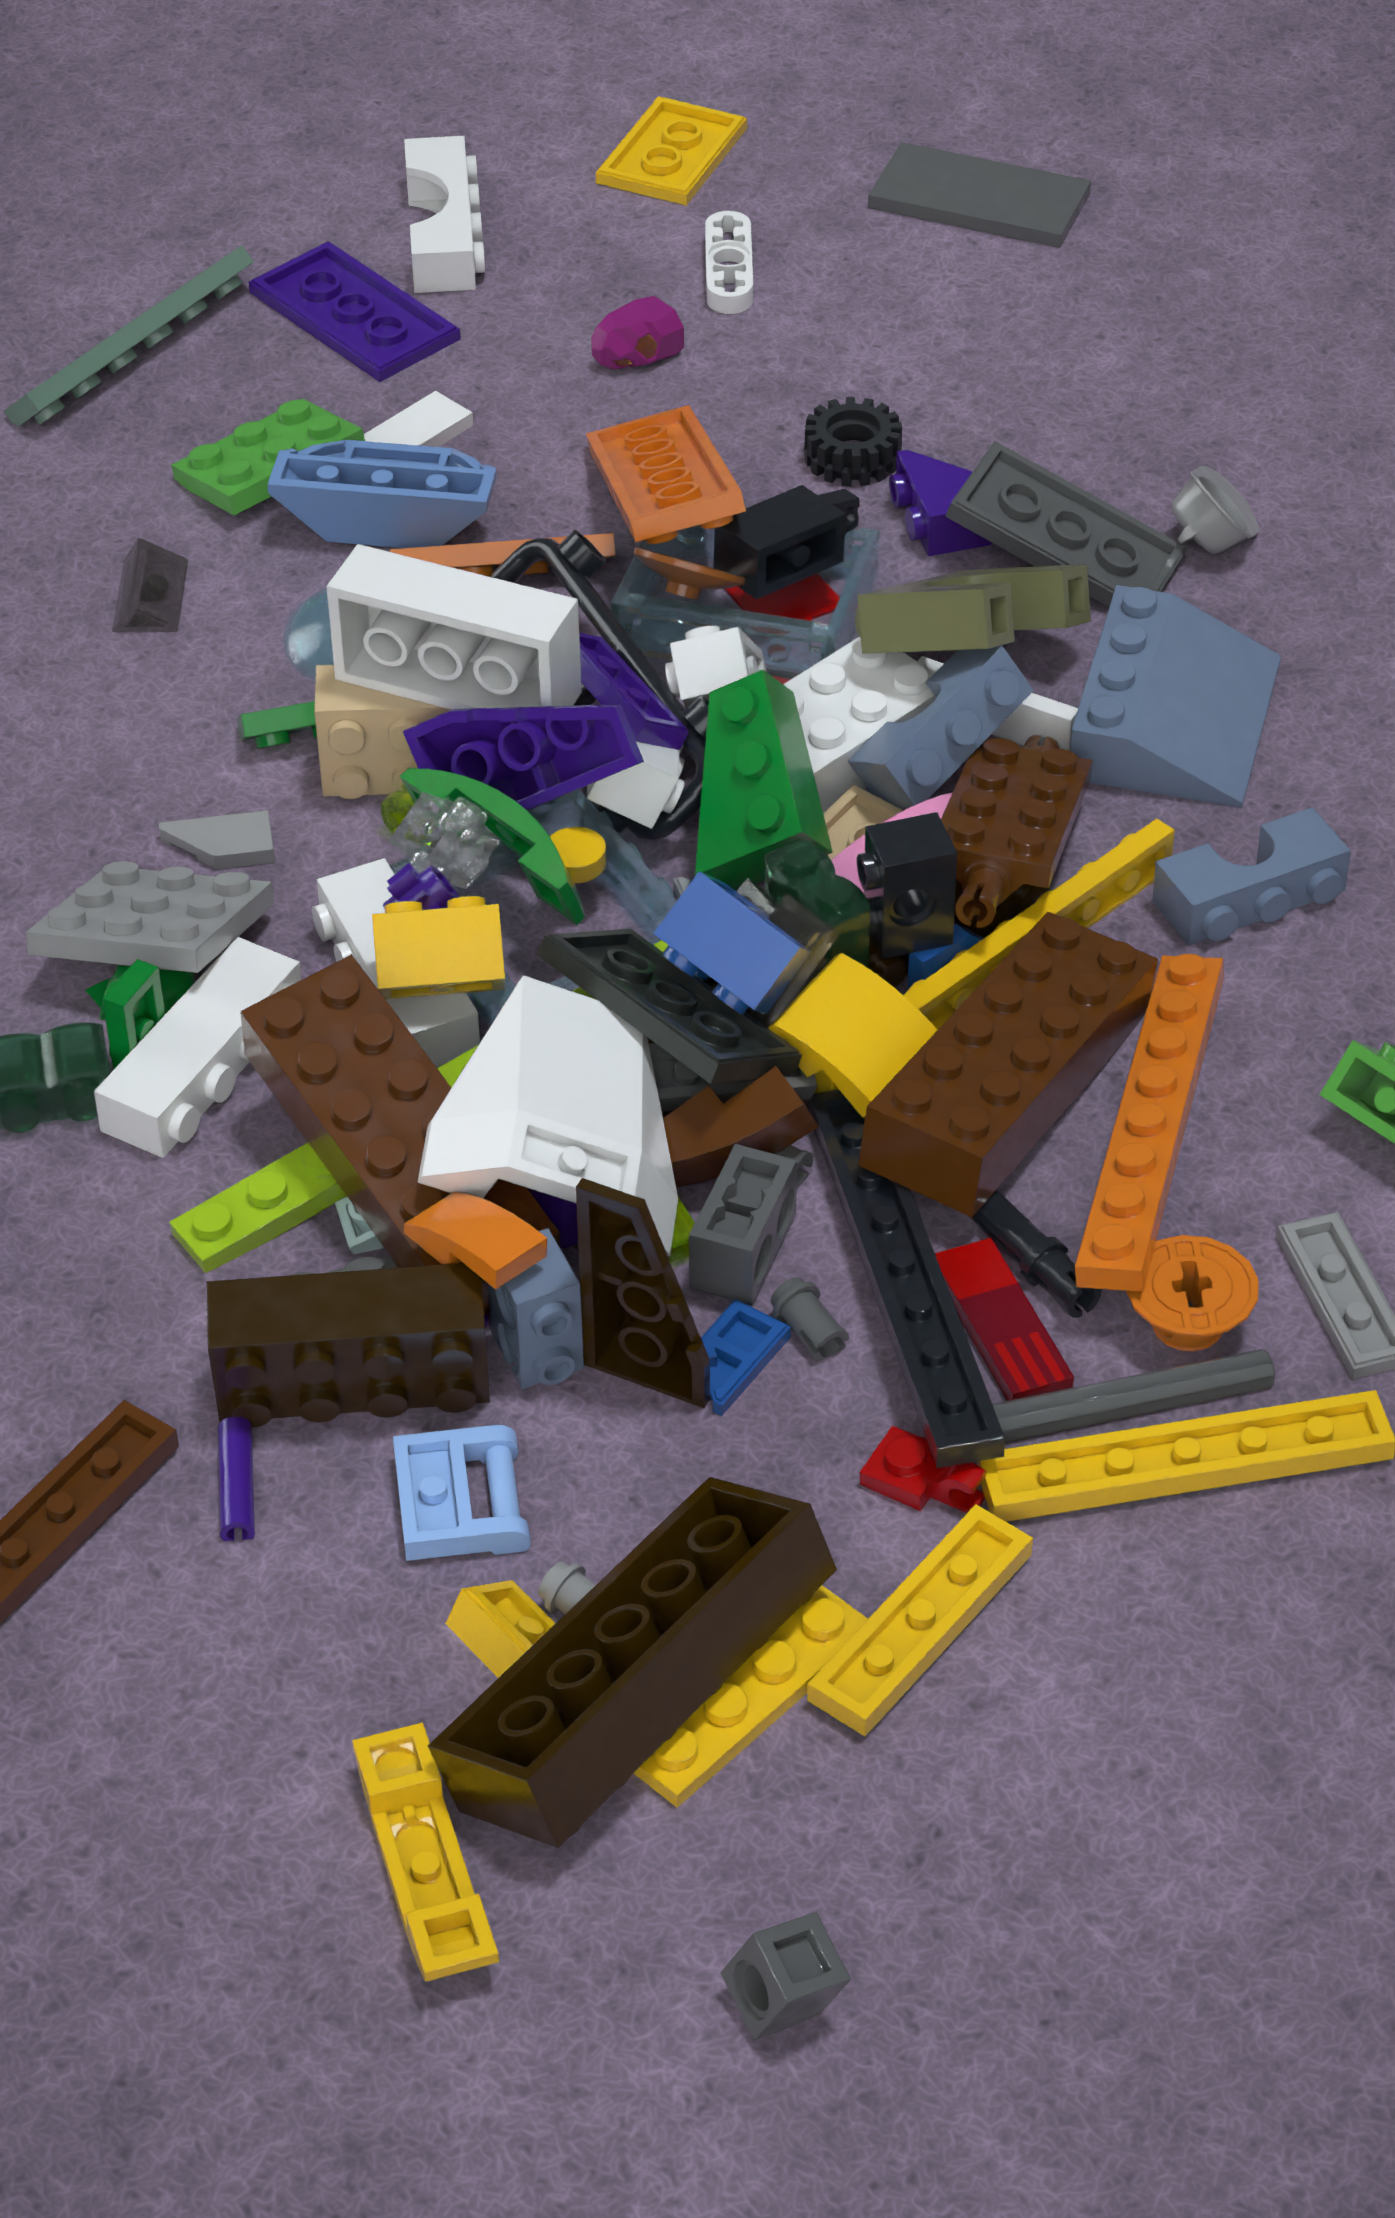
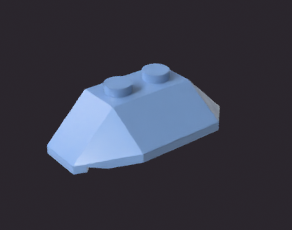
[267,440,497,548]

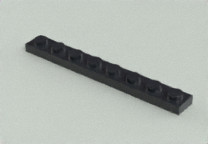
[808,1090,1005,1468]

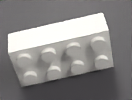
[326,544,582,710]
[783,637,936,814]

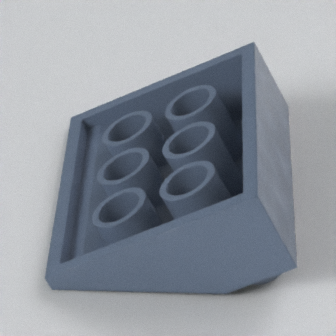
[1070,585,1281,808]

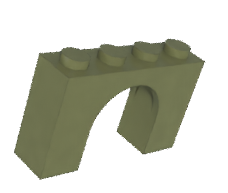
[855,564,1091,654]

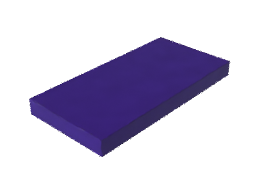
[248,241,461,382]

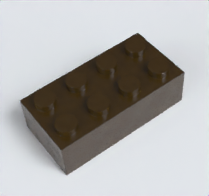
[206,1263,490,1427]

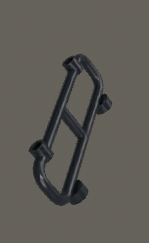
[490,530,709,840]

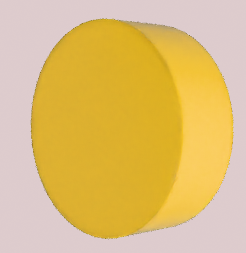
[550,827,606,883]

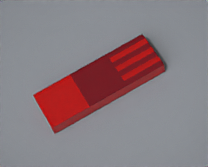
[935,1238,1074,1401]

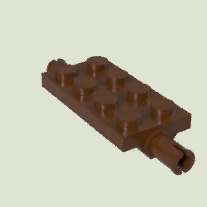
[941,735,1093,927]

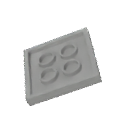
[26,861,274,973]

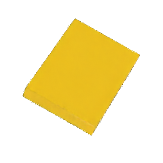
[595,96,747,206]

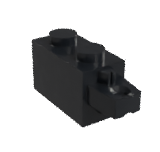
[713,485,860,599]

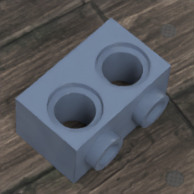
[488,1228,584,1389]

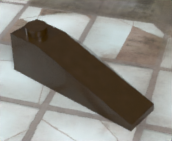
[576,1178,710,1409]

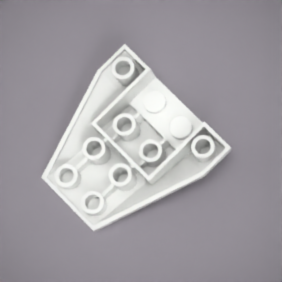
[417,975,678,1257]

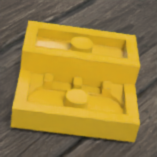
[768,953,937,1118]

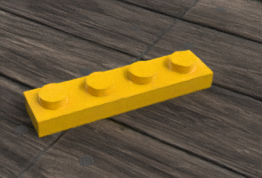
[807,1504,1033,1737]
[633,1585,868,1808]

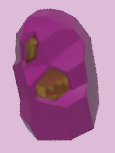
[591,296,684,369]

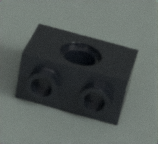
[855,812,957,959]

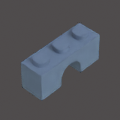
[848,646,1034,808]
[1152,807,1351,946]

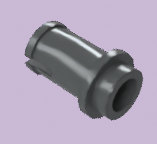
[771,1277,849,1362]

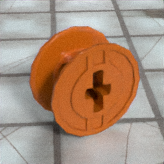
[1126,1235,1259,1352]

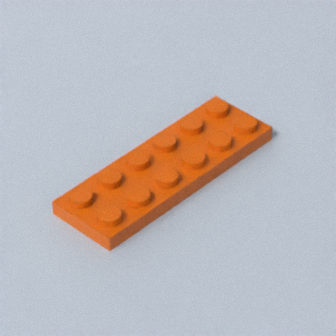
[586,405,746,544]

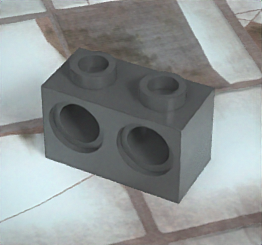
[689,1144,797,1305]

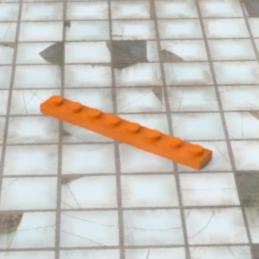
[1075,954,1225,1292]

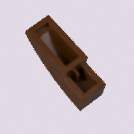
[663,1066,818,1188]

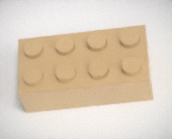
[314,665,451,799]

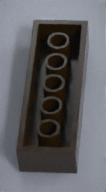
[428,1477,837,1848]

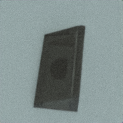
[112,538,188,632]

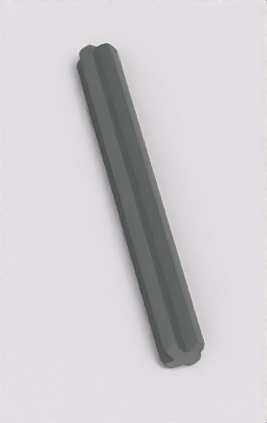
[993,1349,1275,1443]

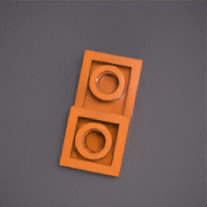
[404,1192,547,1289]

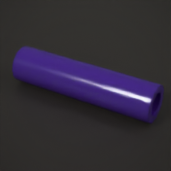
[218,1417,255,1541]

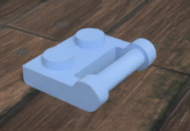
[393,1425,531,1561]

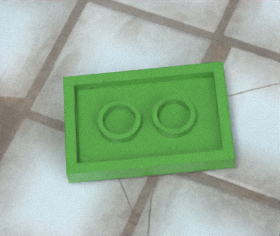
[171,399,365,516]

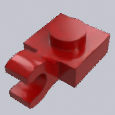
[859,1426,986,1513]

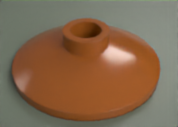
[634,547,746,600]

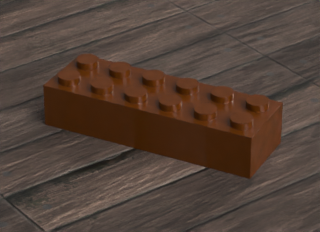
[858,912,1158,1217]
[240,954,560,1315]

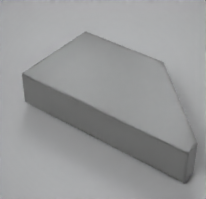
[159,810,275,869]

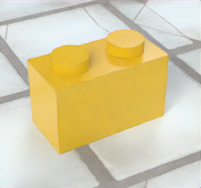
[372,896,505,1000]

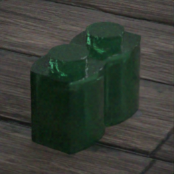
[764,839,870,975]
[0,1022,111,1133]

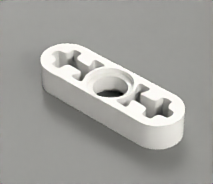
[705,211,753,314]

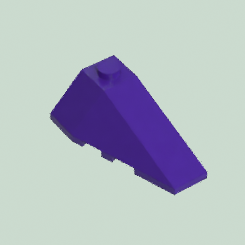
[403,704,644,843]

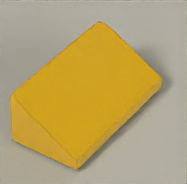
[445,1580,556,1678]

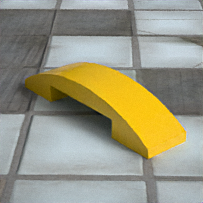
[352,1722,499,1982]

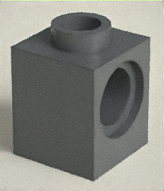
[720,1912,851,2041]

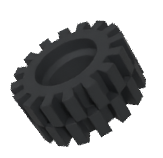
[804,397,902,487]

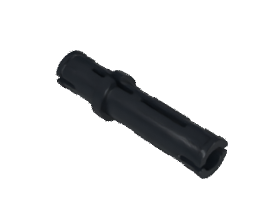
[969,1190,1102,1318]

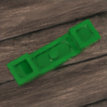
[400,768,585,925]

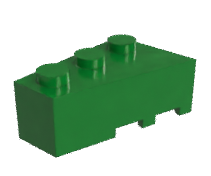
[695,669,833,891]

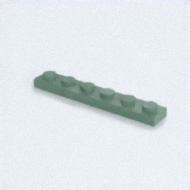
[4,245,254,426]

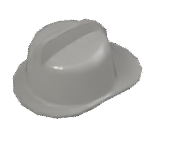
[1171,466,1260,555]

